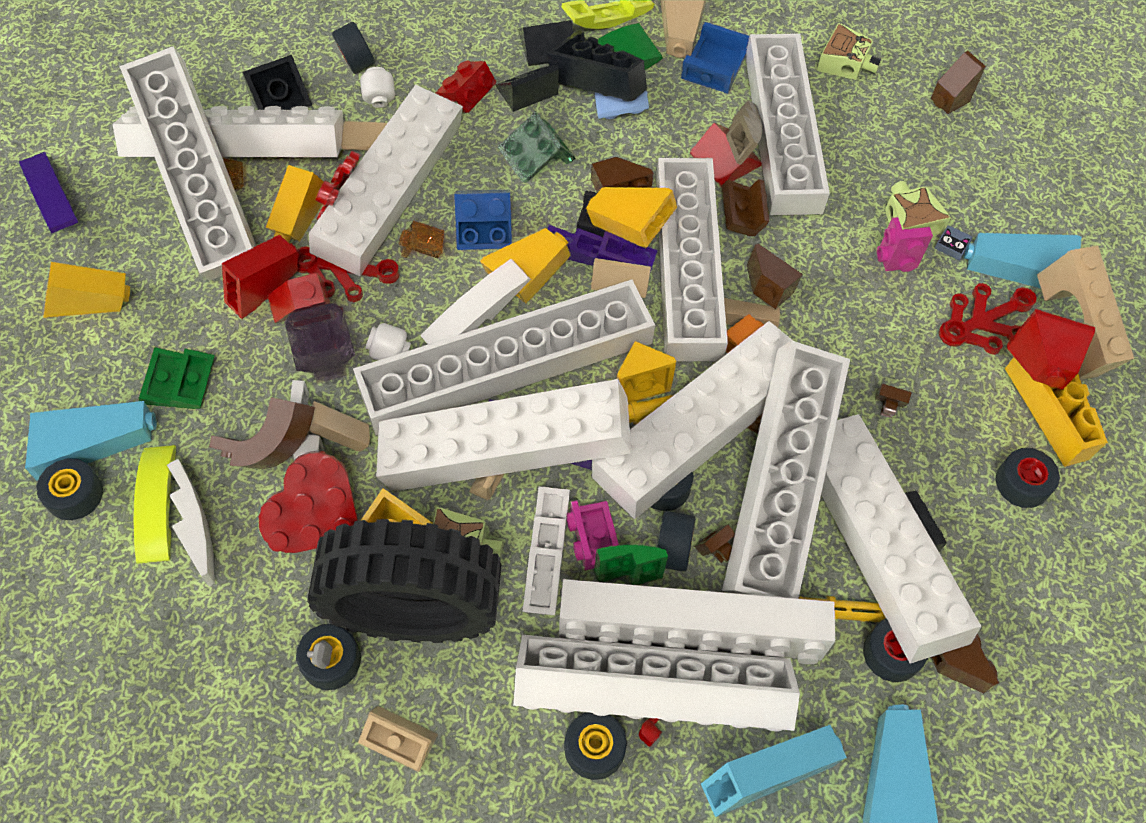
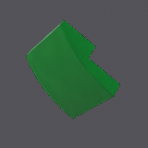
[598,23,663,70]
[139,347,215,409]
[594,545,668,585]

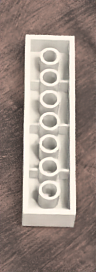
[745,34,830,215]
[120,46,256,280]
[309,84,463,276]
[113,106,344,157]
[656,158,728,362]
[592,321,793,519]
[722,341,850,599]
[376,379,631,491]
[821,414,981,664]
[559,579,835,665]
[513,635,800,732]

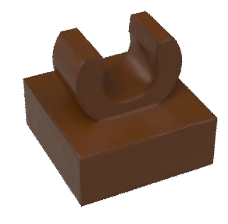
[875,383,912,418]
[694,524,735,563]

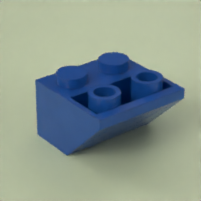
[454,189,512,250]

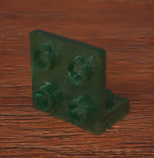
[498,111,576,183]

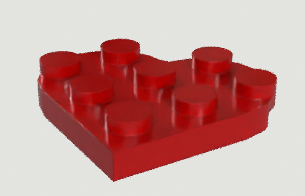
[258,451,359,553]

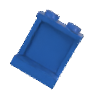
[681,22,749,94]

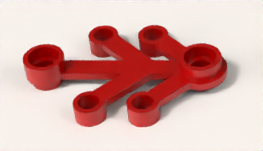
[315,150,361,220]
[297,246,400,302]
[939,283,1037,355]

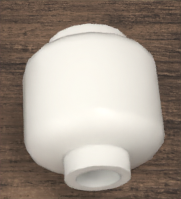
[360,67,395,108]
[365,323,411,360]

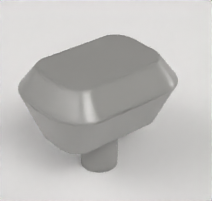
[307,640,332,669]

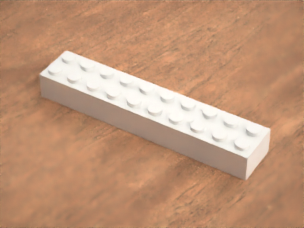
[353,280,655,435]

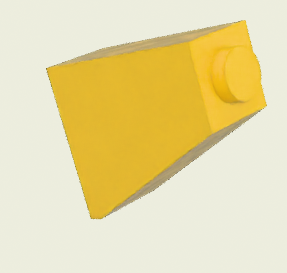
[266,165,324,243]
[586,187,677,249]
[480,228,571,304]
[43,262,130,318]

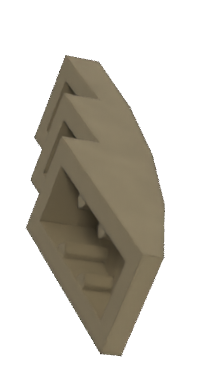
[726,100,762,165]

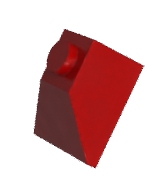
[1007,309,1095,390]

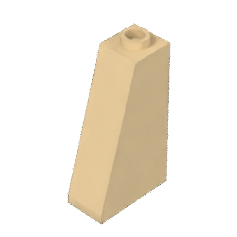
[660,0,706,58]

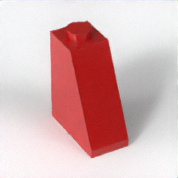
[222,234,299,319]
[267,273,332,323]

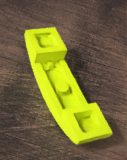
[561,0,655,29]
[133,445,176,564]

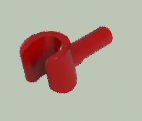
[638,718,663,747]

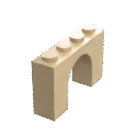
[1037,245,1134,380]

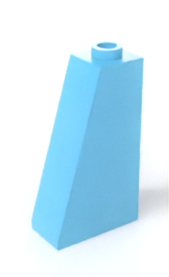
[964,233,1082,288]
[25,401,157,481]
[862,705,938,823]
[701,725,847,817]

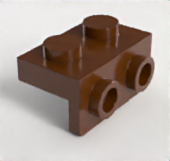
[722,179,769,236]

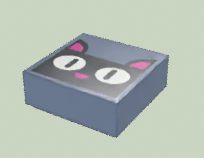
[935,225,973,261]

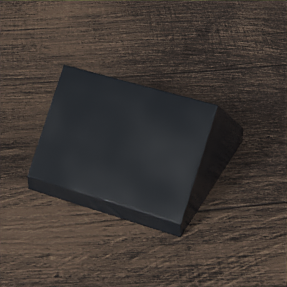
[518,20,574,66]
[242,55,312,110]
[495,65,559,112]

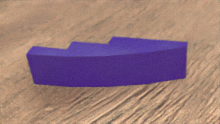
[19,152,79,234]
[548,225,658,273]

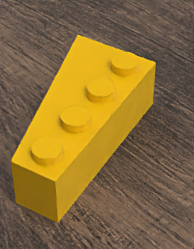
[1004,357,1108,467]

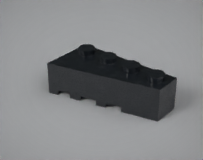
[546,30,647,101]

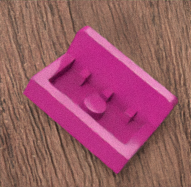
[877,217,933,272]
[566,501,619,571]

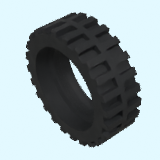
[307,519,502,643]

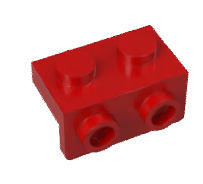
[435,60,496,113]

